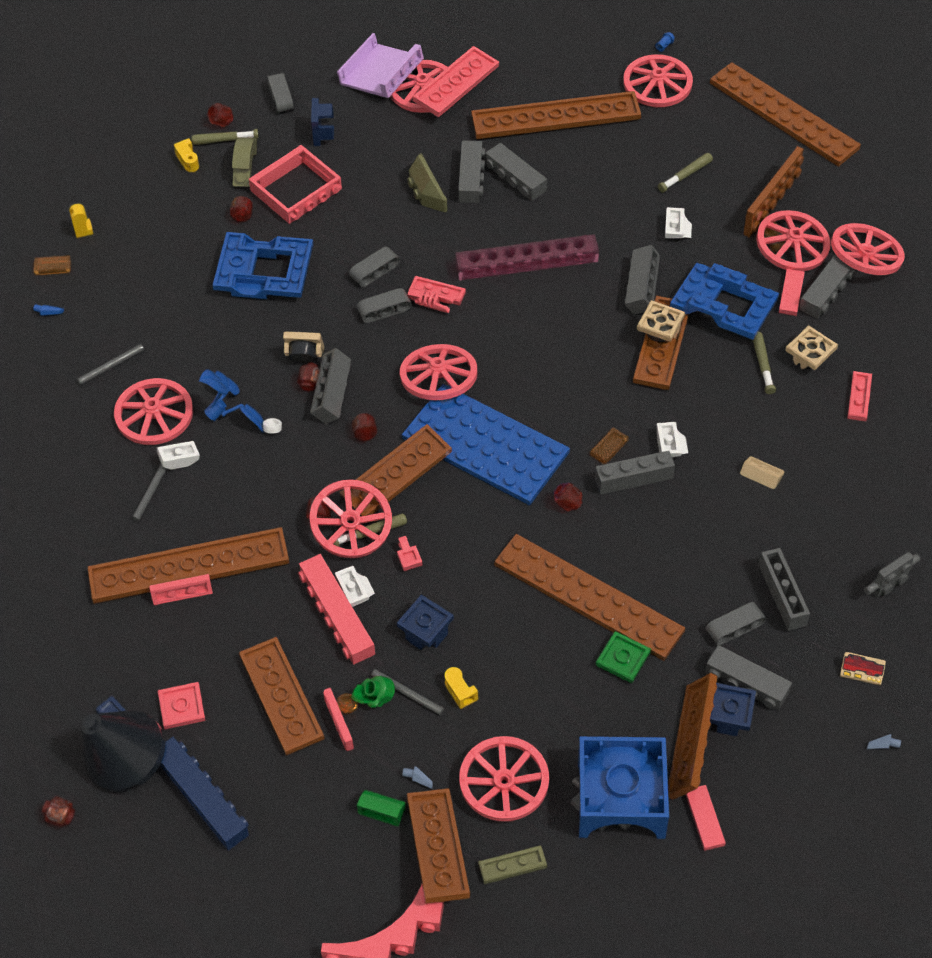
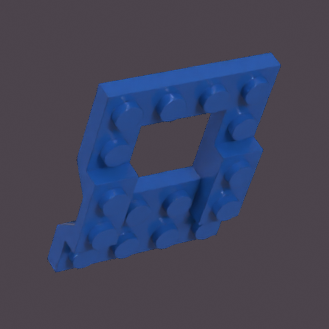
[213,232,313,299]
[669,262,779,340]

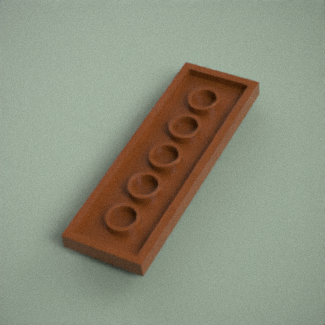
[743,146,804,237]
[633,296,689,390]
[339,424,452,517]
[239,637,325,755]
[668,673,718,800]
[407,788,470,904]

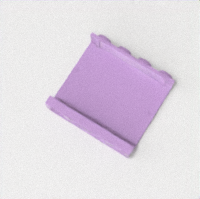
[337,33,424,98]

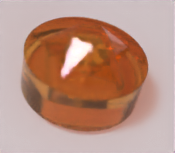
[337,694,358,713]

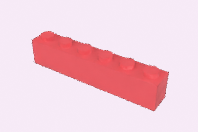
[298,554,375,665]

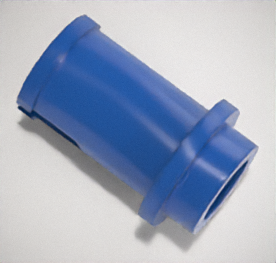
[655,32,675,52]

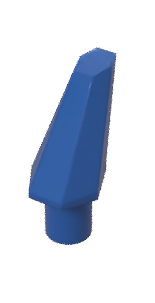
[33,304,64,316]

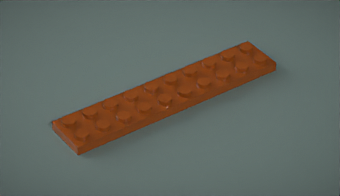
[710,62,861,167]
[471,91,641,139]
[88,527,289,603]
[495,534,685,661]

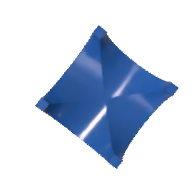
[578,736,669,839]

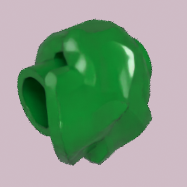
[352,676,395,707]

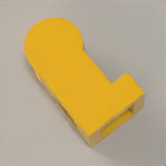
[174,138,199,172]
[69,204,94,238]
[445,667,478,709]

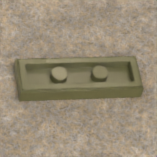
[478,845,547,884]

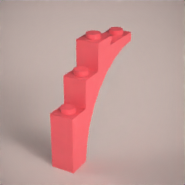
[321,884,444,958]

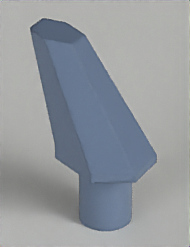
[867,734,901,749]
[403,766,433,789]

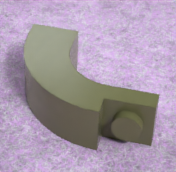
[232,137,257,187]

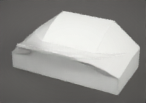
[665,207,692,238]
[656,422,688,457]
[157,441,200,470]
[335,566,375,607]

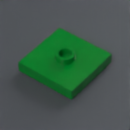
[596,631,651,683]

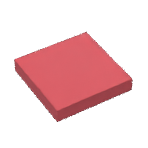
[158,682,206,729]

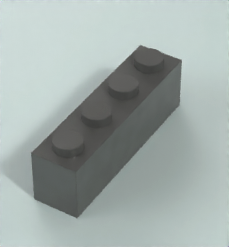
[459,141,485,203]
[485,143,547,201]
[625,245,660,315]
[799,254,855,319]
[310,348,351,424]
[595,450,675,495]
[759,548,810,631]
[705,645,792,711]

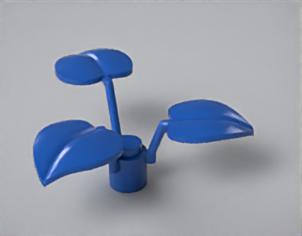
[199,369,264,433]

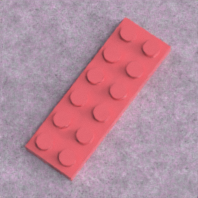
[413,46,499,117]

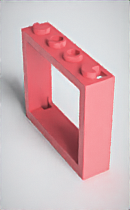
[249,145,342,224]

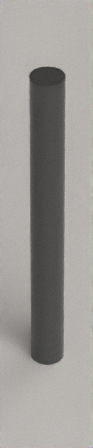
[77,344,144,385]
[132,464,167,521]
[371,669,444,715]

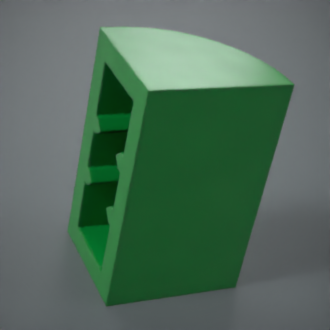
[357,790,407,827]

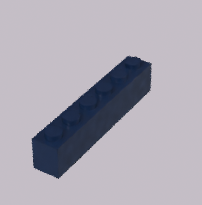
[160,737,249,851]

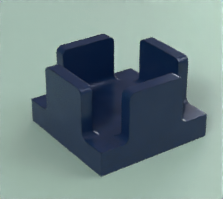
[311,98,334,146]
[397,595,454,650]
[710,683,756,736]

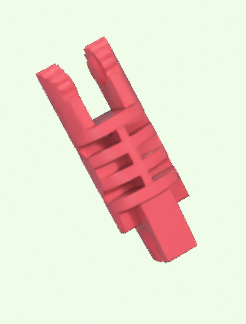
[407,289,454,313]

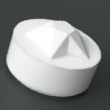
[263,418,282,433]

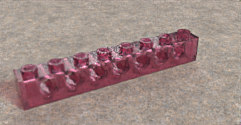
[456,234,599,280]

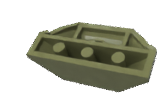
[407,153,447,212]

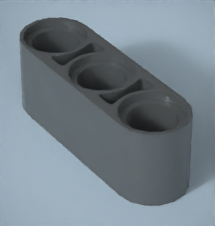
[267,73,294,113]
[349,247,400,287]
[357,288,412,323]
[706,602,766,645]

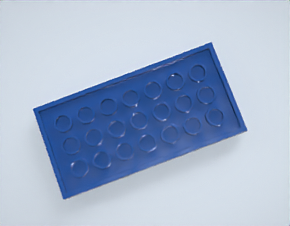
[402,384,570,505]

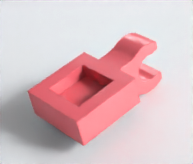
[397,536,422,571]

